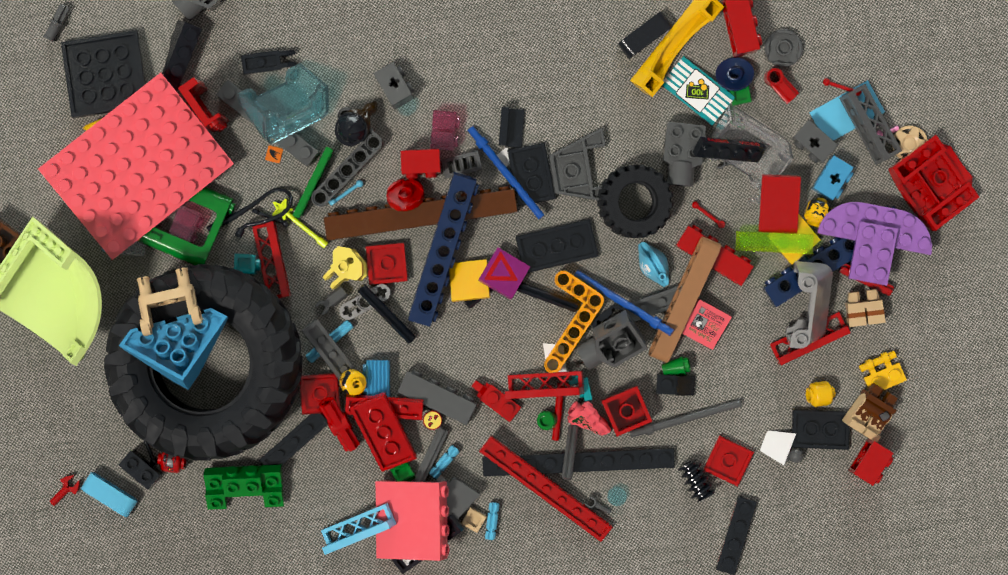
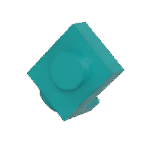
[234,253,261,274]

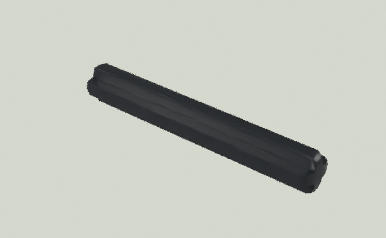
[517,282,579,312]
[358,284,416,344]

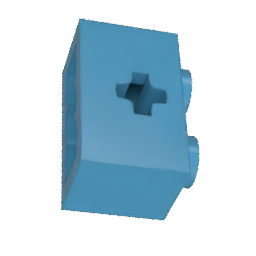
[811,155,853,201]

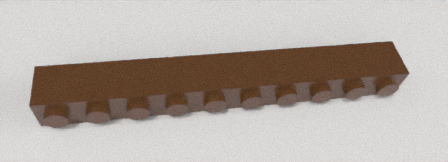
[324,186,517,241]

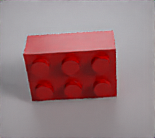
[721,0,762,58]

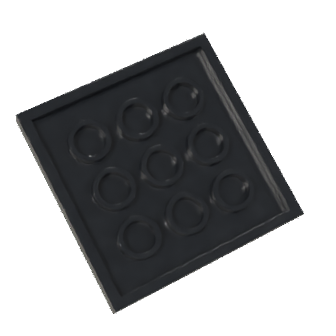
[61,30,145,118]

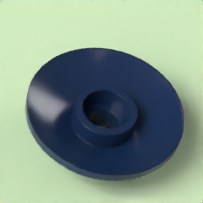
[716,58,754,91]

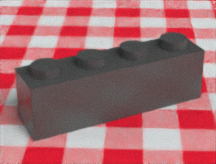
[397,369,477,425]

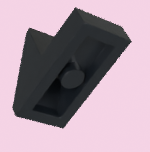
[656,374,695,396]

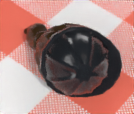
[335,101,377,147]

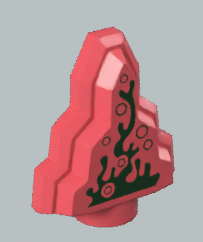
[567,401,611,436]

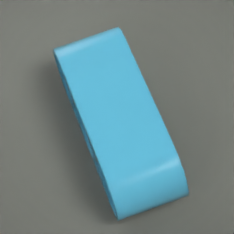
[81,472,138,517]

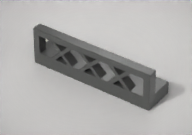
[839,84,902,165]

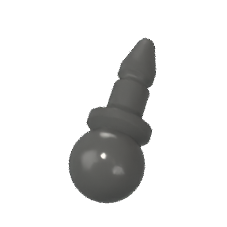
[786,448,804,463]

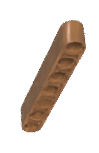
[648,236,721,363]

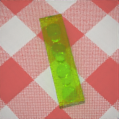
[735,231,814,254]

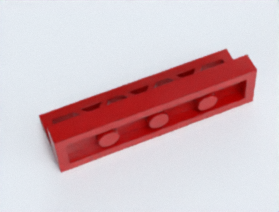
[252,221,291,298]
[769,312,851,365]
[505,371,584,399]
[345,394,424,420]

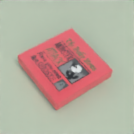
[682,298,732,350]

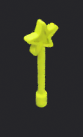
[272,199,329,248]

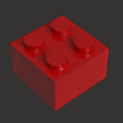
[400,149,441,179]
[601,385,652,436]
[848,438,894,486]

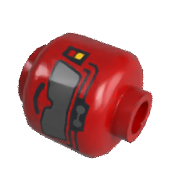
[157,452,187,473]

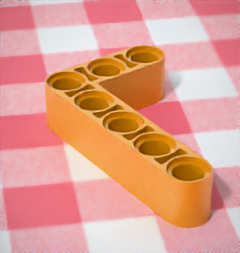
[544,271,604,373]

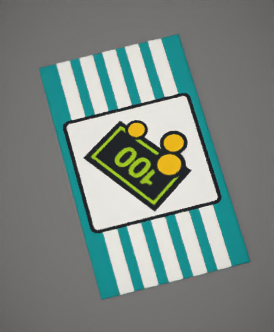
[662,56,735,125]

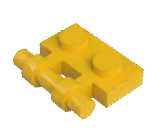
[859,350,907,390]

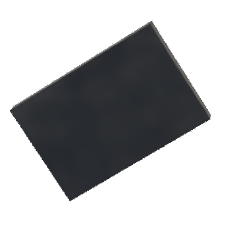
[507,143,556,207]
[791,409,850,450]

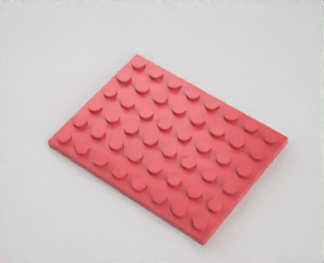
[38,73,234,260]

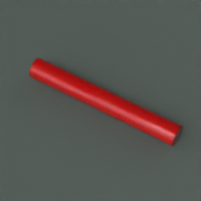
[552,383,565,441]

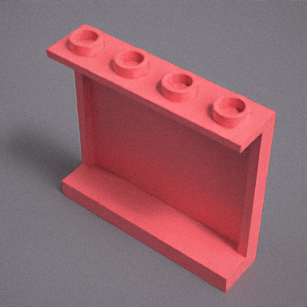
[375,480,450,561]

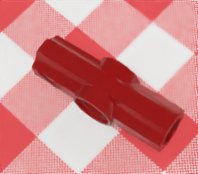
[319,397,360,452]

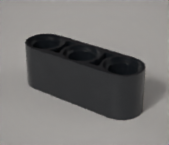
[618,11,673,59]

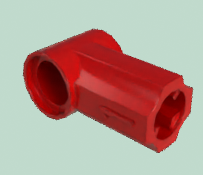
[764,68,799,104]

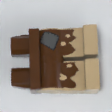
[842,383,898,443]

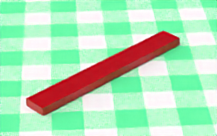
[479,436,613,542]

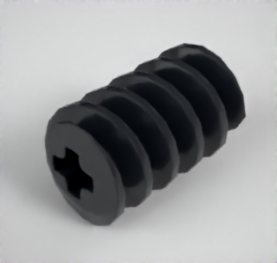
[677,459,715,502]

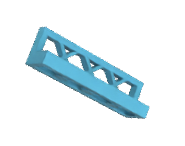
[321,503,397,555]

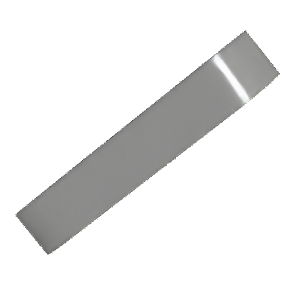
[340,284,391,320]

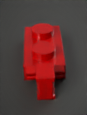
[471,380,521,422]

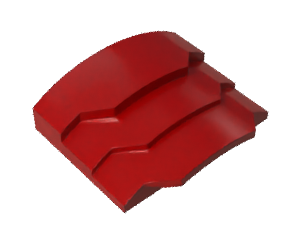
[888,135,979,231]

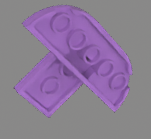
[817,202,932,286]

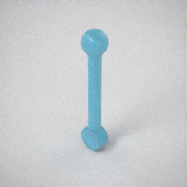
[329,180,363,206]

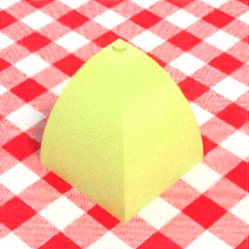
[0,217,102,366]

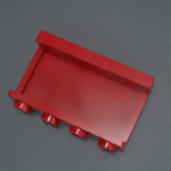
[178,77,230,132]

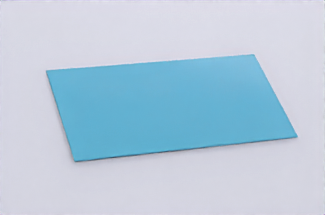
[809,80,885,141]

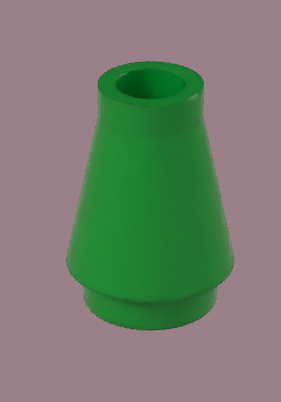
[662,356,691,375]

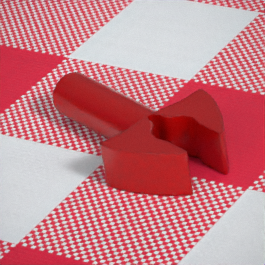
[50,475,80,506]

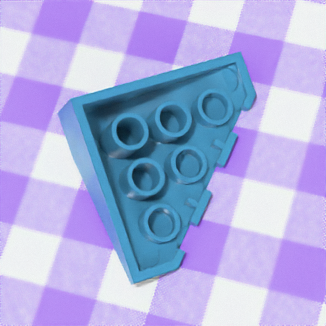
[119,308,228,390]

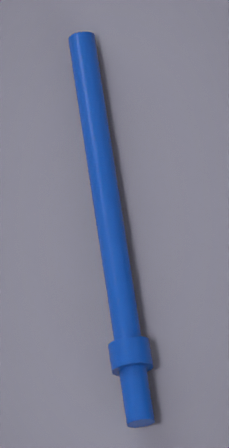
[467,126,544,220]
[574,270,674,336]

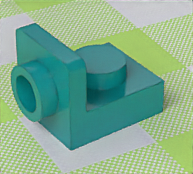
[569,375,592,401]

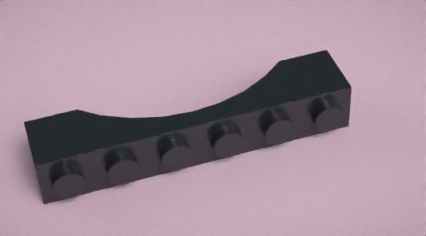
[162,20,202,92]

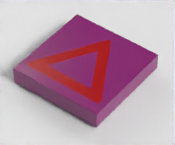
[478,247,530,300]

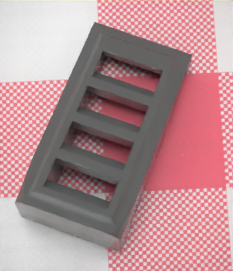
[441,151,483,179]

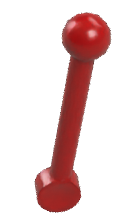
[823,78,862,96]
[692,201,725,228]

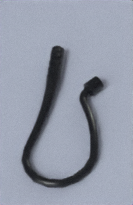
[206,188,293,238]

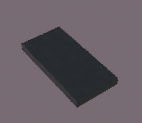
[515,219,598,273]

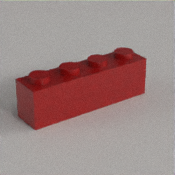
[675,225,754,286]

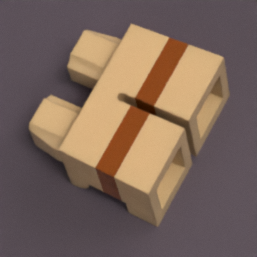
[845,289,886,327]

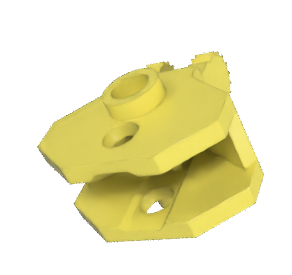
[323,246,368,290]

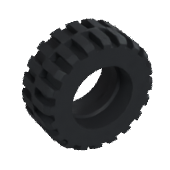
[597,165,674,238]

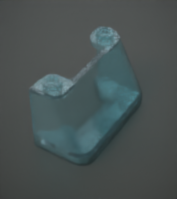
[238,63,329,144]

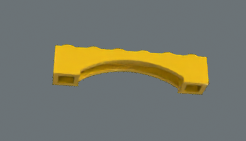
[630,0,724,97]

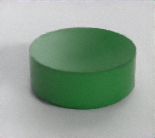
[537,411,557,430]

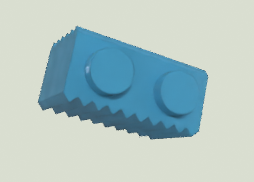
[363,360,390,397]

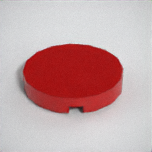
[386,179,425,211]

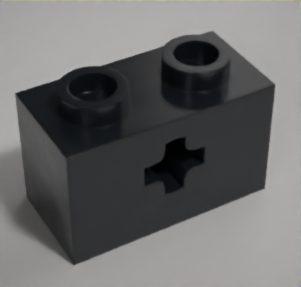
[119,449,163,490]

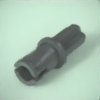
[43,4,70,42]

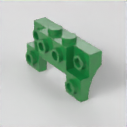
[203,465,284,510]

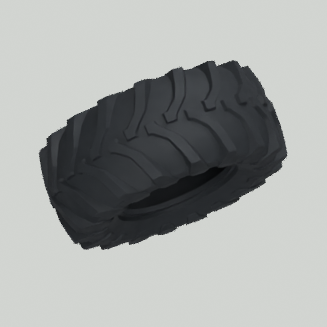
[104,264,303,461]

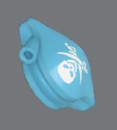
[638,241,669,287]

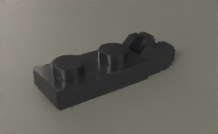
[241,50,297,75]

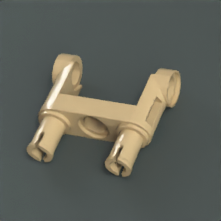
[137,268,203,336]

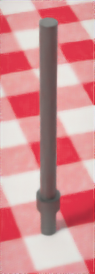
[629,399,742,438]

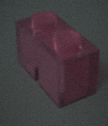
[430,110,460,151]
[169,205,205,245]

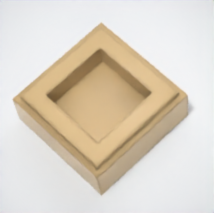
[461,506,487,533]

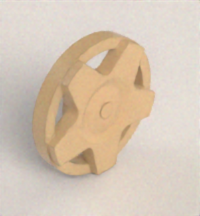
[892,126,928,159]

